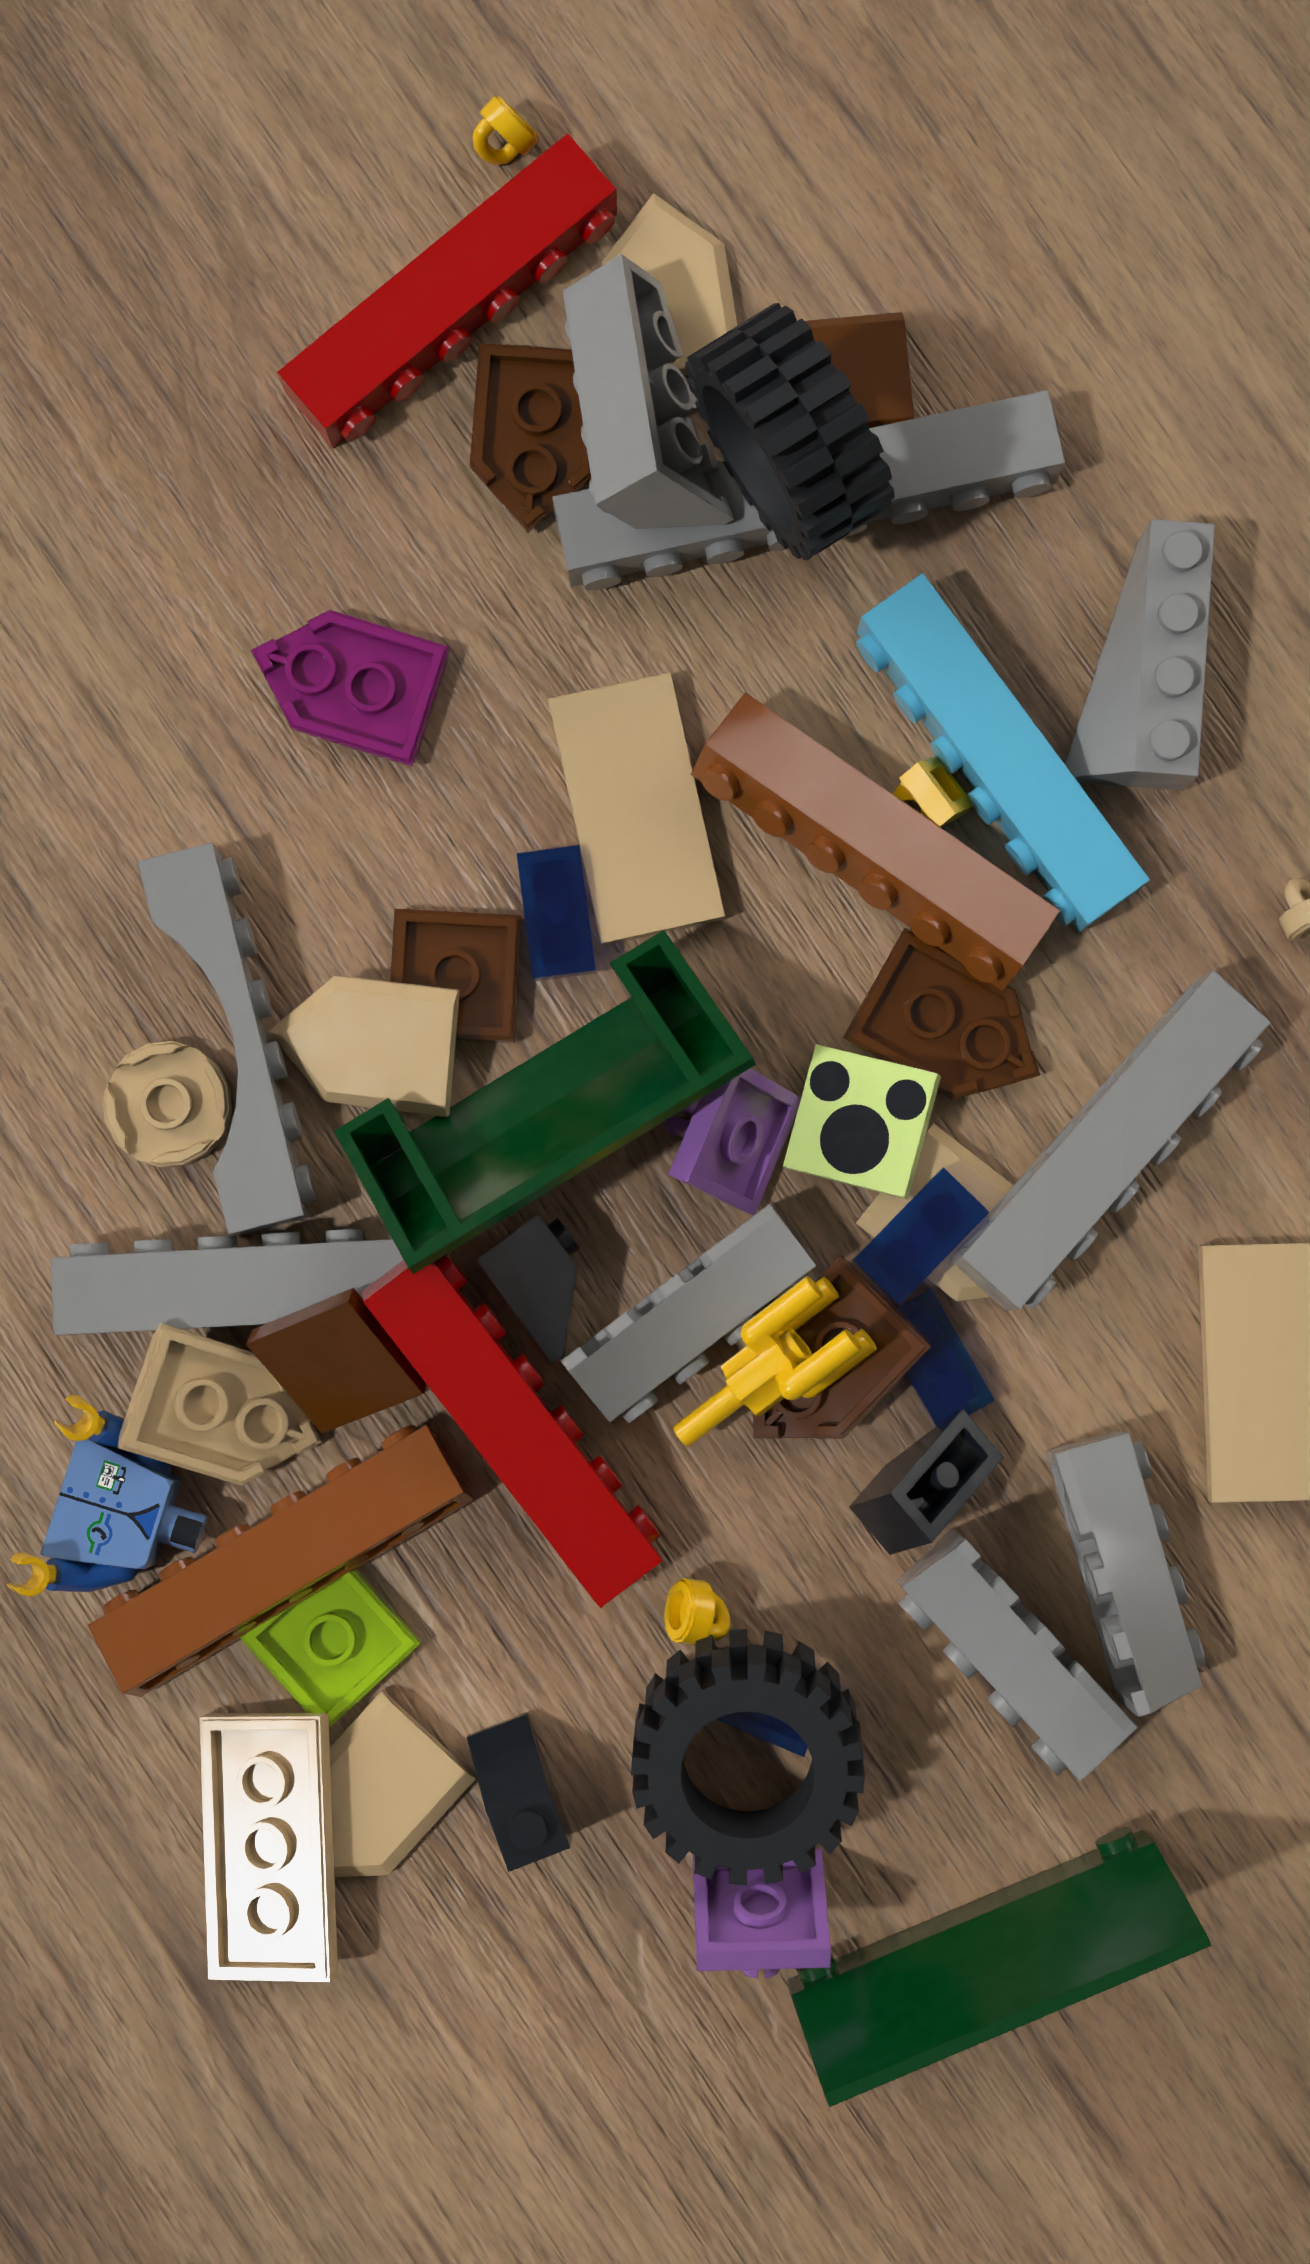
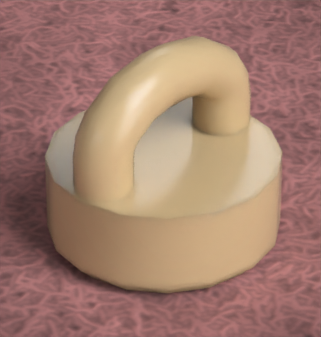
[1279,878,1310,943]

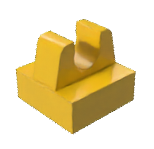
[892,756,973,827]

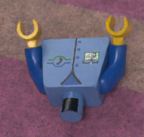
[7,1394,207,1597]

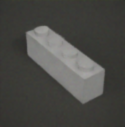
[563,254,734,529]
[1064,519,1215,791]
[561,1204,816,1423]
[1045,1430,1206,1717]
[896,1529,1138,1782]

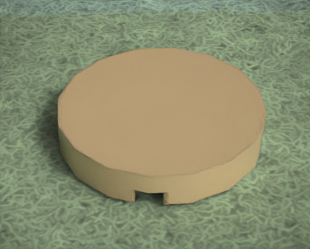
[103,1041,232,1168]

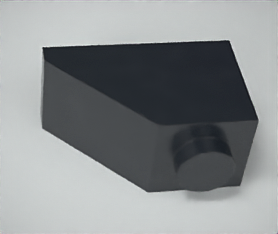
[476,1214,580,1364]
[849,1409,1004,1555]
[467,1712,573,1872]

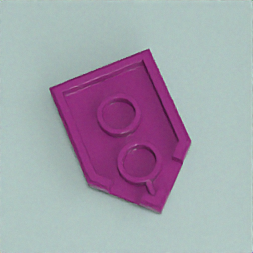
[251,610,450,767]

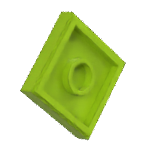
[240,1570,422,1728]

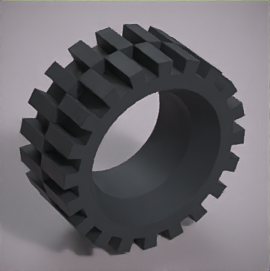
[685,303,895,561]
[631,1629,865,1885]

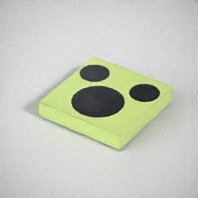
[783,1044,941,1200]

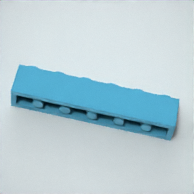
[856,573,1150,933]

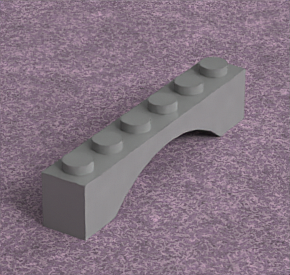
[137,843,318,1236]

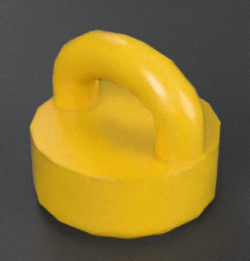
[472,95,540,165]
[664,1578,731,1645]

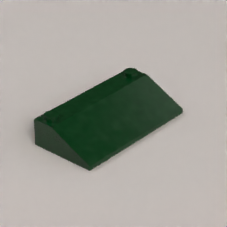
[334,930,756,1274]
[788,1828,1212,2107]

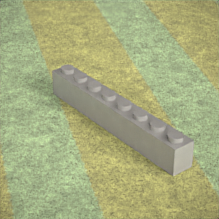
[552,390,1065,590]

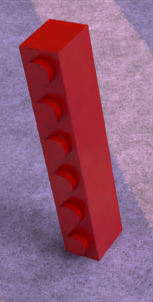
[277,133,617,449]
[362,1254,662,1608]

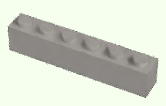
[949,970,1271,1311]
[51,1229,404,1335]

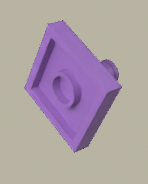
[665,1068,801,1216]
[693,1849,831,1978]

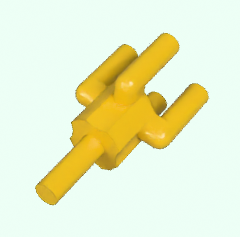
[673,1276,877,1447]

